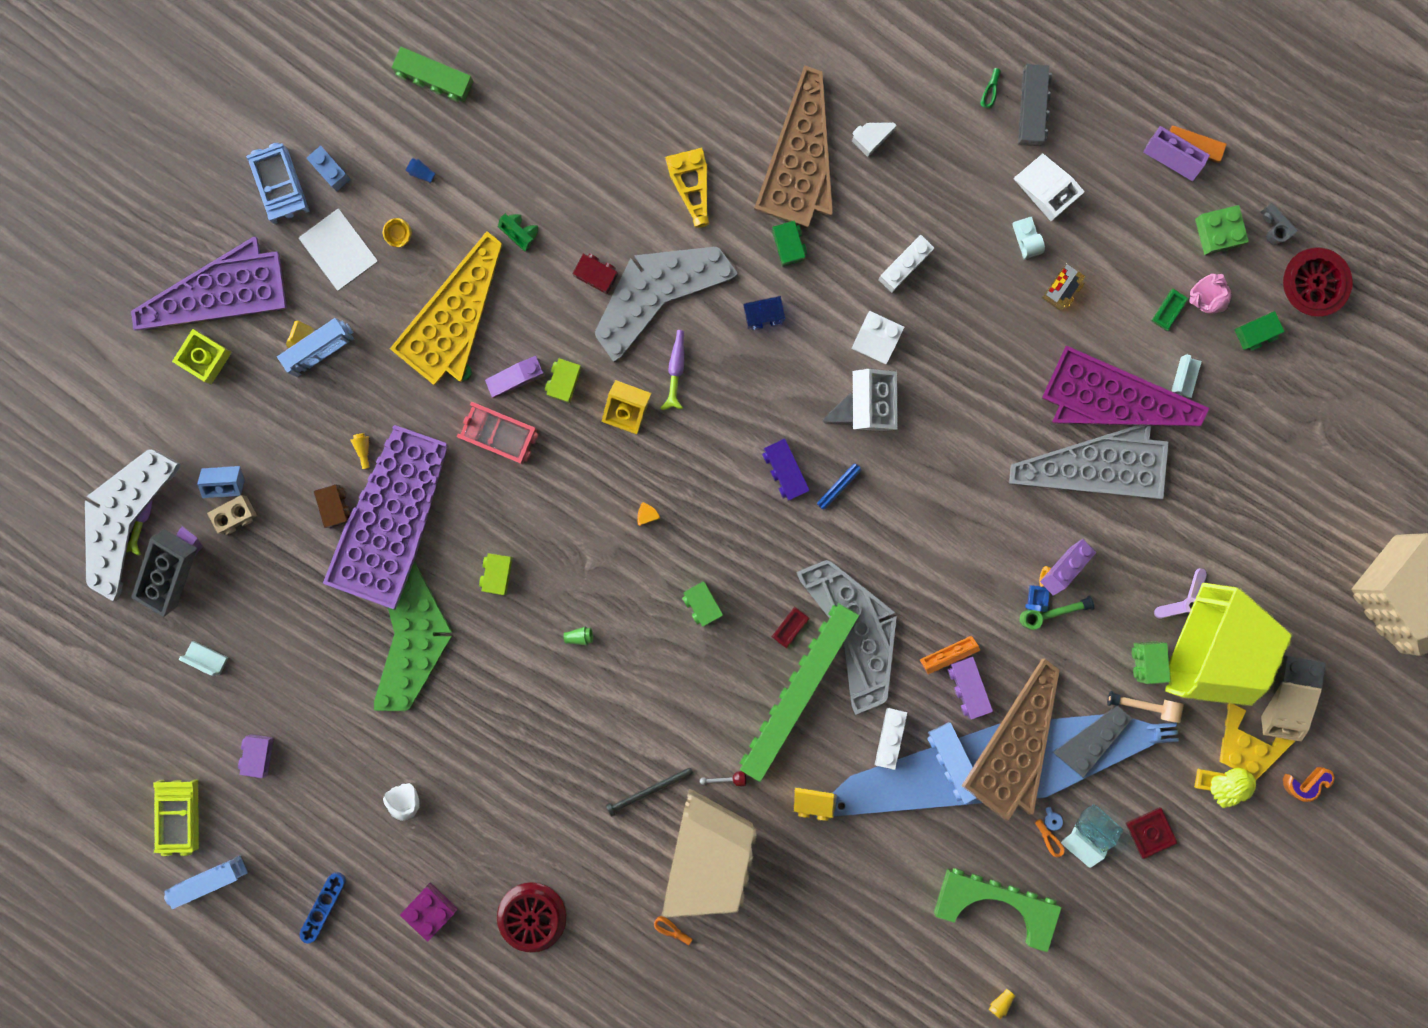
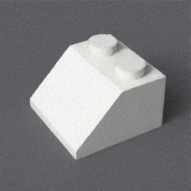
[851,311,904,364]

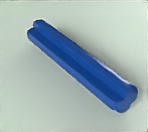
[817,463,861,510]

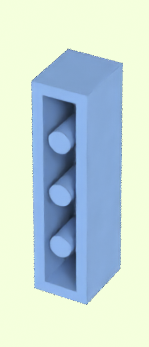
[927,722,976,804]

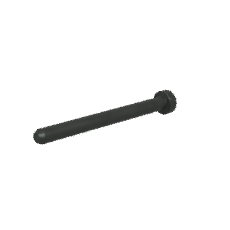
[606,768,693,817]

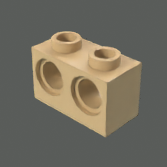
[207,495,257,535]

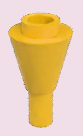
[350,433,370,469]

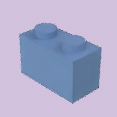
[307,145,351,192]
[197,466,245,498]

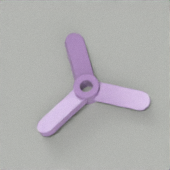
[1154,569,1207,619]

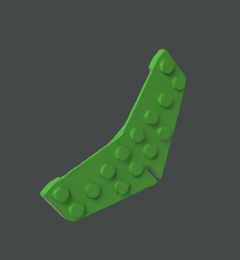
[374,561,452,711]

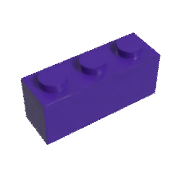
[762,439,810,501]

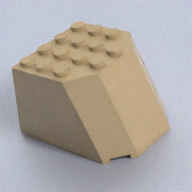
[1351,533,1428,656]
[662,789,757,917]

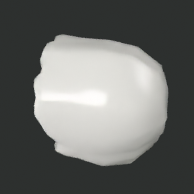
[383,783,419,821]

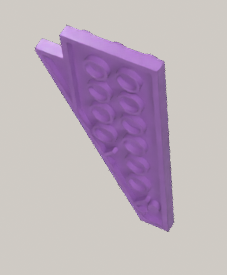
[131,237,287,331]

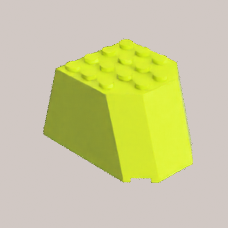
[1165,583,1291,706]

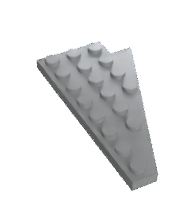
[1009,425,1168,499]

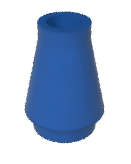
[406,158,436,183]

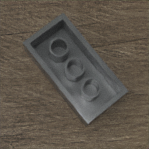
[131,529,197,617]

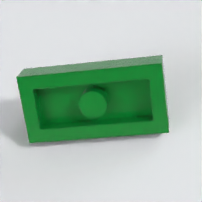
[497,213,538,252]

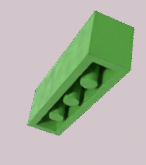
[392,46,474,102]

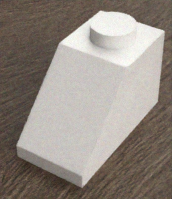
[852,123,896,157]

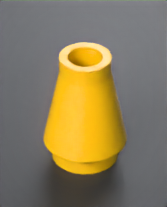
[988,989,1016,1019]

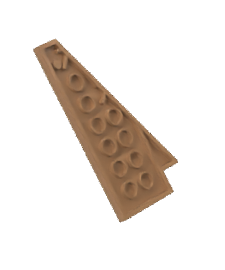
[754,65,832,228]
[961,659,1060,821]

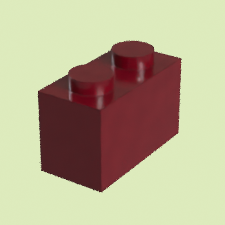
[572,253,618,294]

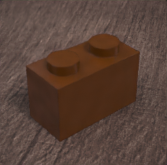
[314,484,351,528]

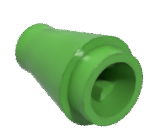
[564,626,593,645]

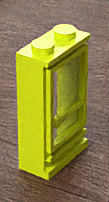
[153,780,199,856]

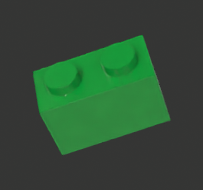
[772,220,807,267]
[1234,311,1285,351]

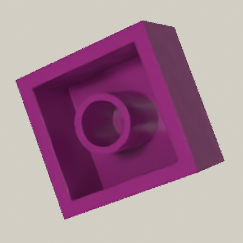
[400,882,458,942]

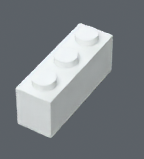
[878,235,934,293]
[875,708,907,770]

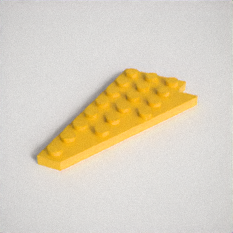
[390,231,503,386]

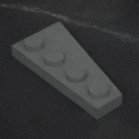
[1053,706,1133,778]

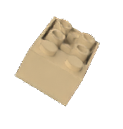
[1261,682,1321,742]

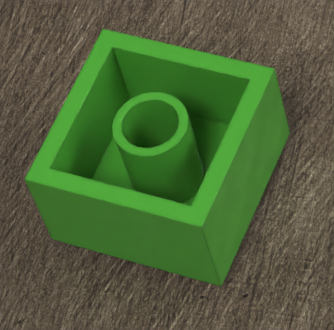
[1195,205,1249,255]
[682,581,723,627]
[1132,641,1171,684]

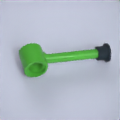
[1020,595,1095,629]

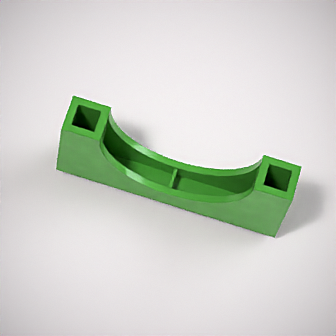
[934,868,1061,952]

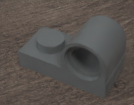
[1260,203,1298,245]

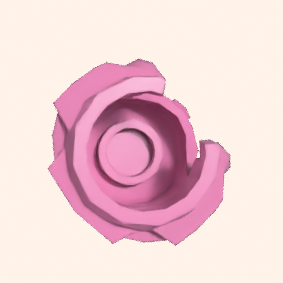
[1189,274,1231,314]

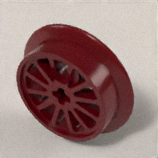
[1283,247,1353,317]
[497,882,566,953]

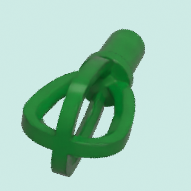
[980,68,1001,109]

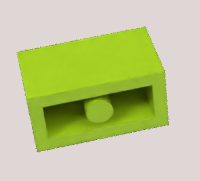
[545,358,582,403]
[479,553,513,595]

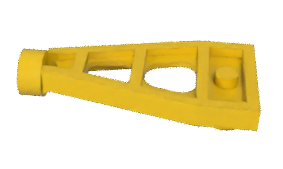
[665,148,710,228]

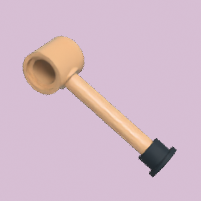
[1107,691,1184,723]

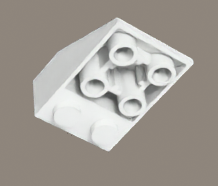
[1014,154,1085,221]

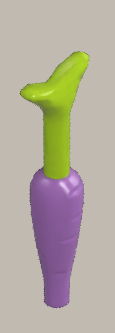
[660,330,684,410]
[126,499,153,555]

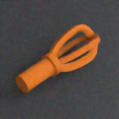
[1034,818,1065,858]
[654,916,692,945]

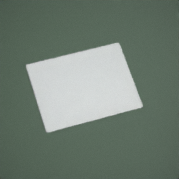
[299,209,377,290]

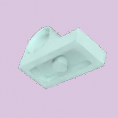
[1012,216,1045,259]

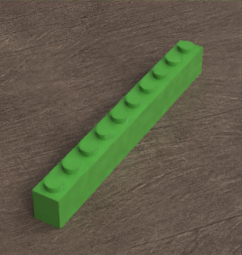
[740,603,859,782]

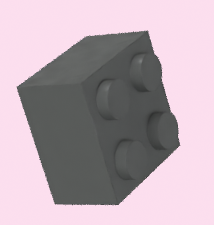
[1274,655,1326,701]

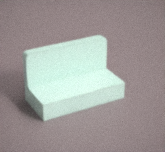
[1172,354,1202,399]
[179,641,228,676]
[1061,821,1109,868]

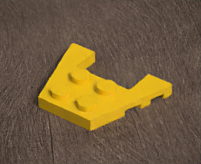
[1219,703,1295,780]

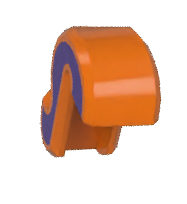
[1283,767,1335,802]

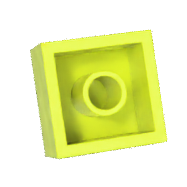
[172,329,232,384]

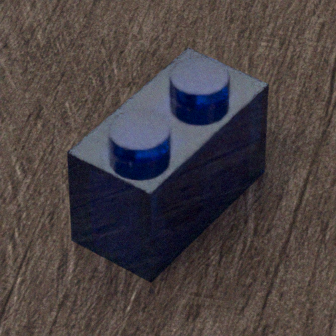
[743,296,785,331]

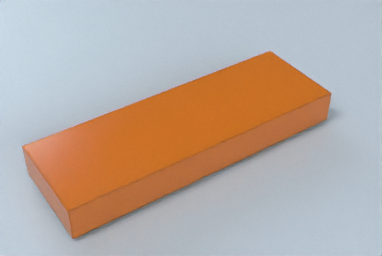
[1170,125,1226,163]
[920,636,980,675]

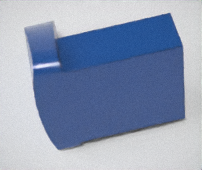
[1025,585,1049,611]

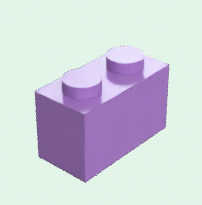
[238,734,274,778]

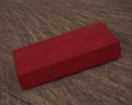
[771,606,810,649]

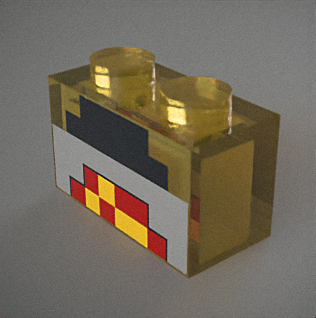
[1042,264,1086,311]

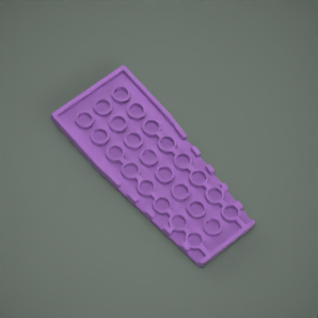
[323,425,448,610]

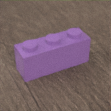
[1144,126,1210,181]
[1040,539,1096,596]
[947,656,993,719]

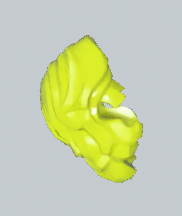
[1210,768,1256,808]

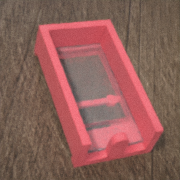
[457,402,539,464]

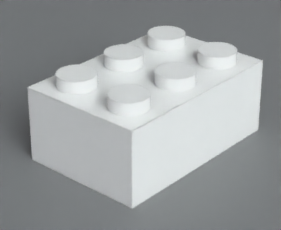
[853,369,897,431]

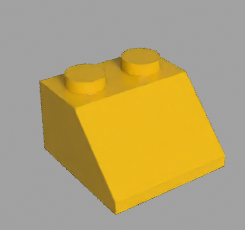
[601,380,651,434]
[794,788,837,821]

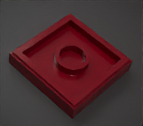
[1125,807,1178,859]

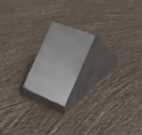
[822,393,853,424]

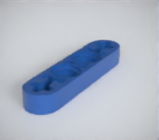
[300,872,346,944]

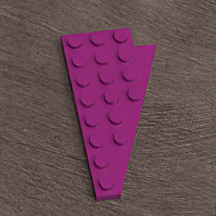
[1042,346,1209,427]

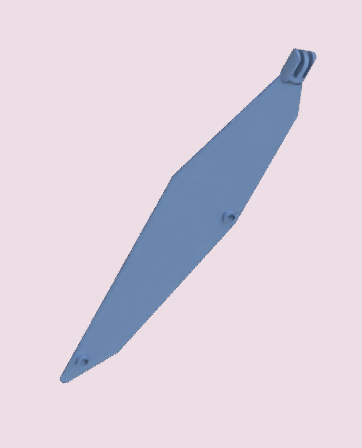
[814,714,1179,818]

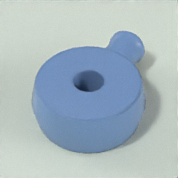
[1045,807,1063,831]

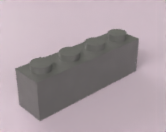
[1018,64,1052,146]

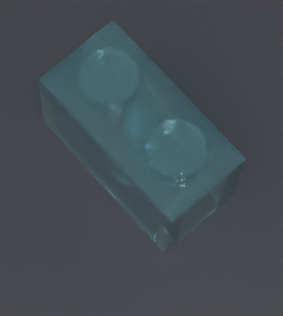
[1074,804,1123,852]

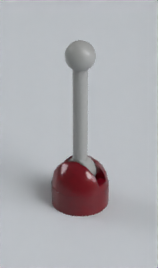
[700,771,746,787]

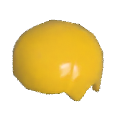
[382,218,412,247]

